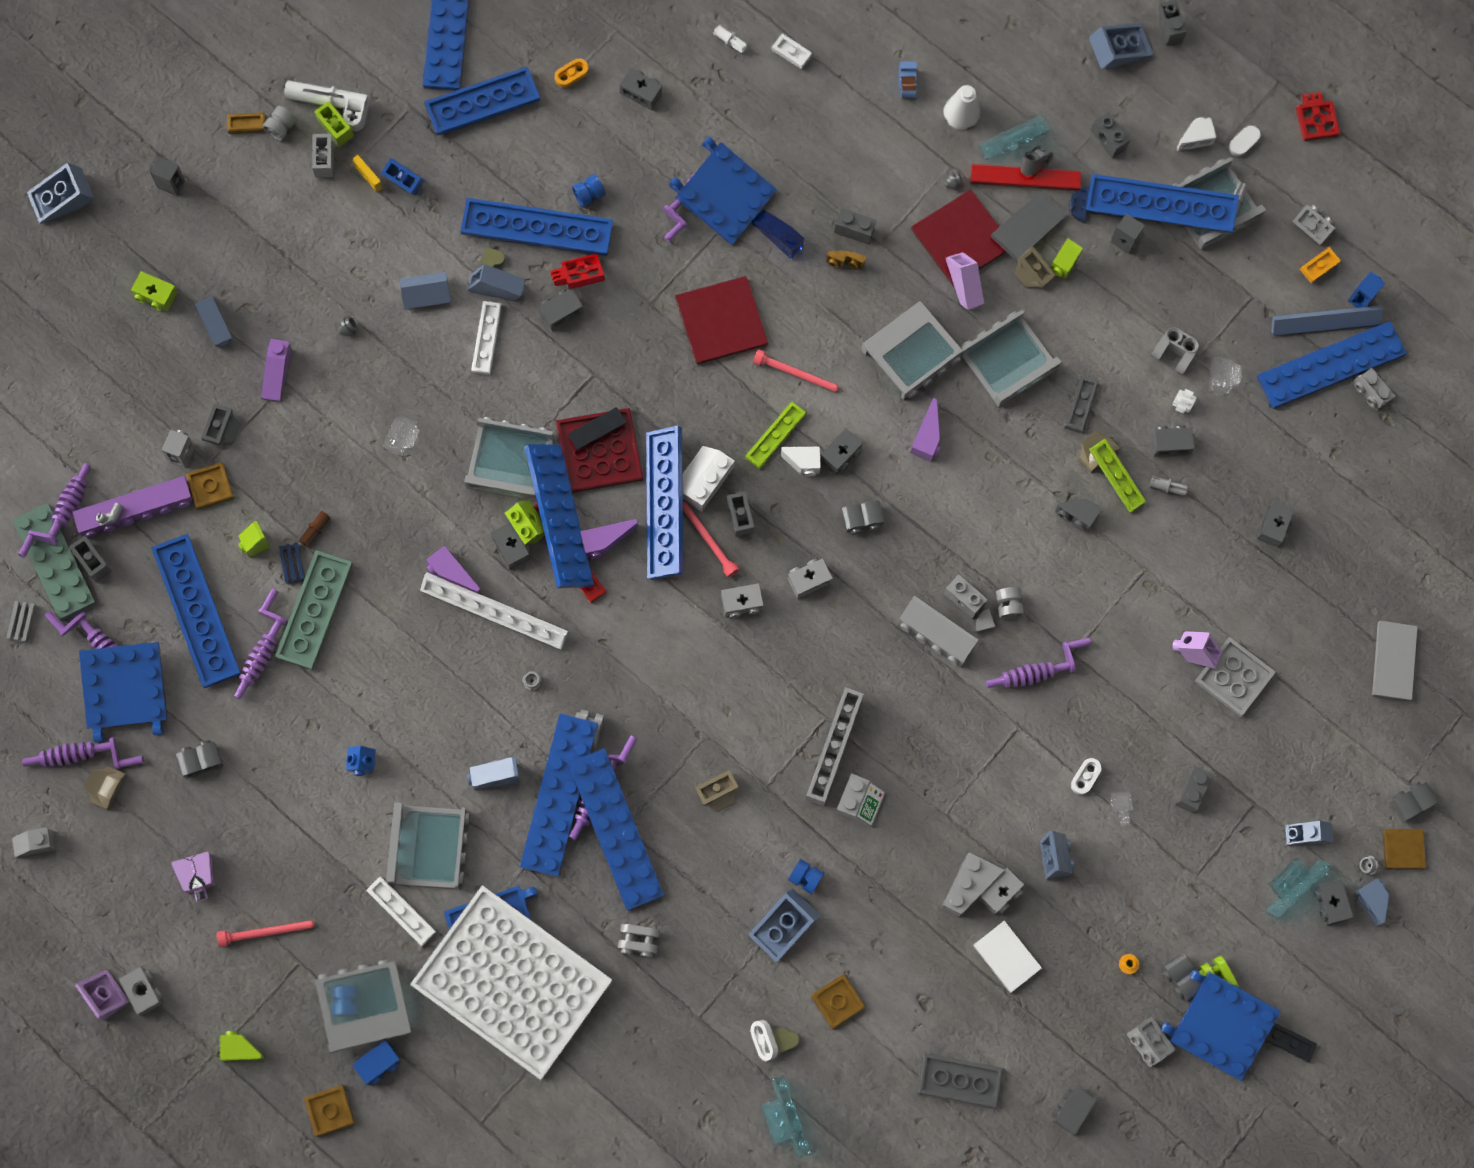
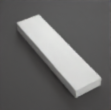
[471,301,502,375]
[366,876,437,947]

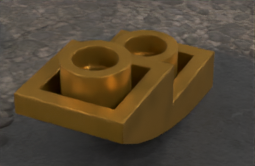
[825,251,866,270]

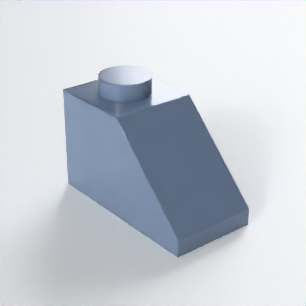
[1354,878,1389,926]

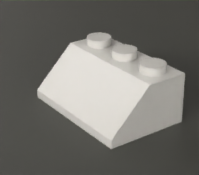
[682,446,735,512]

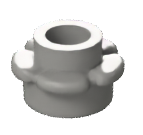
[522,671,542,690]
[1360,856,1379,875]

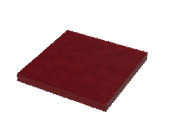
[911,189,1006,286]
[675,276,768,365]
[556,408,644,493]

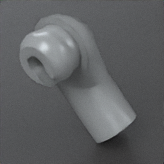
[96,503,124,526]

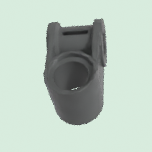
[1021,144,1053,176]

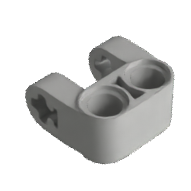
[1151,328,1199,375]

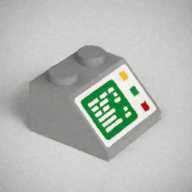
[836,773,886,828]

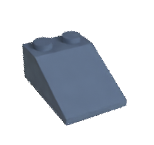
[1089,23,1154,70]
[27,163,95,224]
[1040,831,1074,879]
[748,889,821,963]

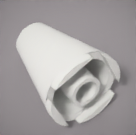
[944,85,980,130]

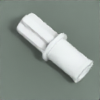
[714,25,747,53]

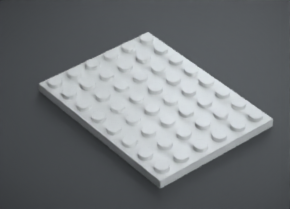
[410,885,612,1080]

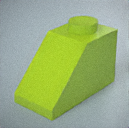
[1051,238,1083,279]
[238,521,270,558]
[220,1031,264,1062]

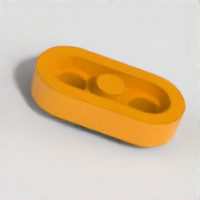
[555,59,588,88]

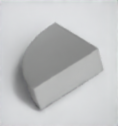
[975,609,995,633]

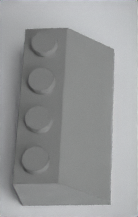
[898,596,978,667]

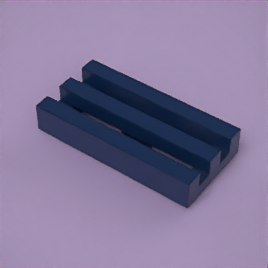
[279,542,305,584]

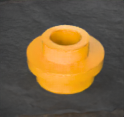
[1119,954,1139,974]

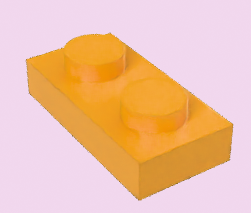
[1300,247,1341,284]

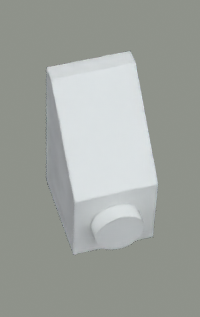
[1177,117,1216,151]
[781,447,820,477]

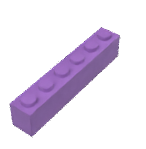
[72,476,194,538]

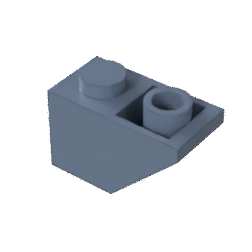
[1285,821,1333,845]

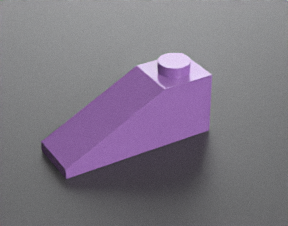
[261,339,292,402]
[910,398,941,461]
[580,519,638,559]
[426,546,481,595]

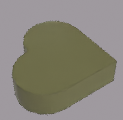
[481,247,505,267]
[773,1028,799,1053]

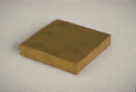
[186,462,234,510]
[1383,829,1426,869]
[810,974,866,1029]
[304,1084,355,1137]

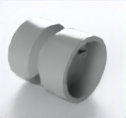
[262,106,297,141]
[995,587,1024,620]

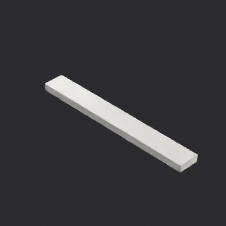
[420,572,568,649]

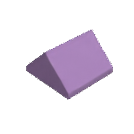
[75,970,129,1021]

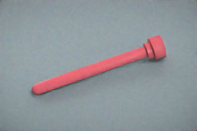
[753,349,839,392]
[683,501,740,578]
[217,921,315,948]

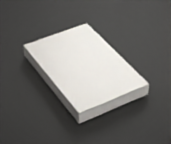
[973,921,1041,993]

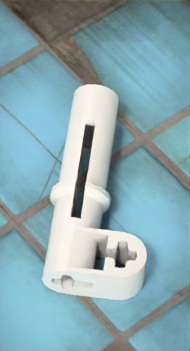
[284,80,369,131]

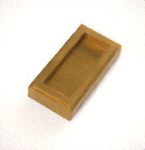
[227,112,265,134]

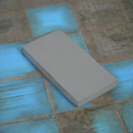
[1372,621,1417,701]

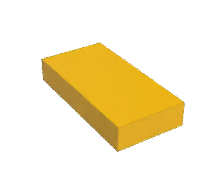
[353,155,383,192]

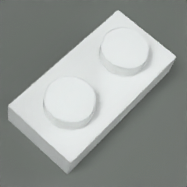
[772,34,812,69]

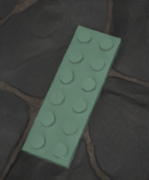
[12,503,96,621]
[275,550,353,670]

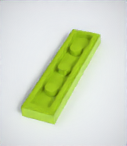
[745,401,807,470]
[1089,439,1146,512]

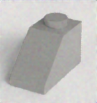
[12,827,55,858]

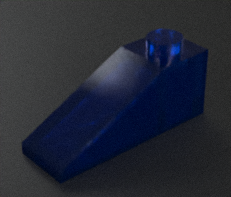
[751,210,805,259]

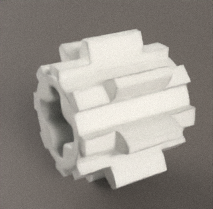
[1172,389,1197,413]

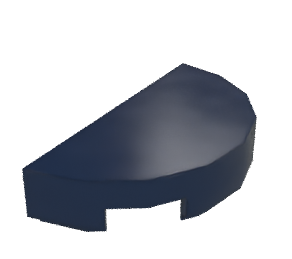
[1069,187,1090,223]

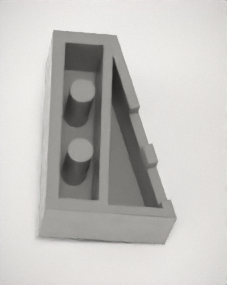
[941,853,1004,917]

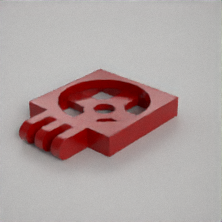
[1296,92,1340,141]
[551,254,605,289]

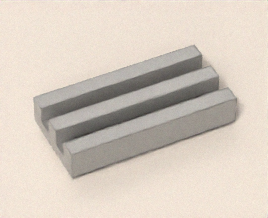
[6,601,36,643]

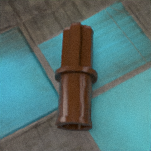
[299,511,331,546]

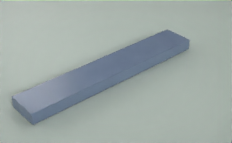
[1271,305,1384,335]

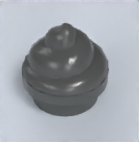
[944,172,964,190]
[338,317,358,335]

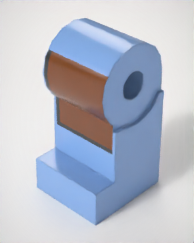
[899,62,917,98]

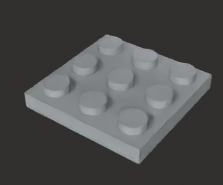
[1194,637,1275,717]

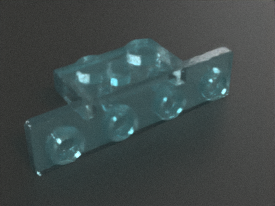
[978,115,1050,160]
[1266,858,1332,918]
[761,1076,810,1158]

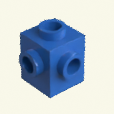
[346,746,376,776]

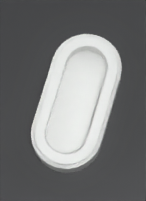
[1229,126,1260,157]

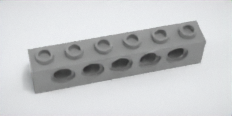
[805,687,863,806]

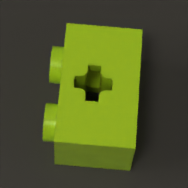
[314,101,354,147]
[131,271,178,312]
[505,501,545,545]

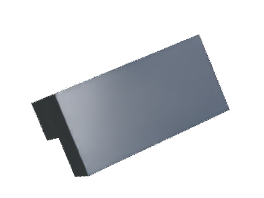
[400,272,451,309]

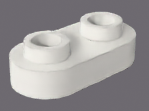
[1071,758,1101,795]
[751,1020,778,1061]

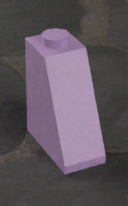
[946,252,984,310]

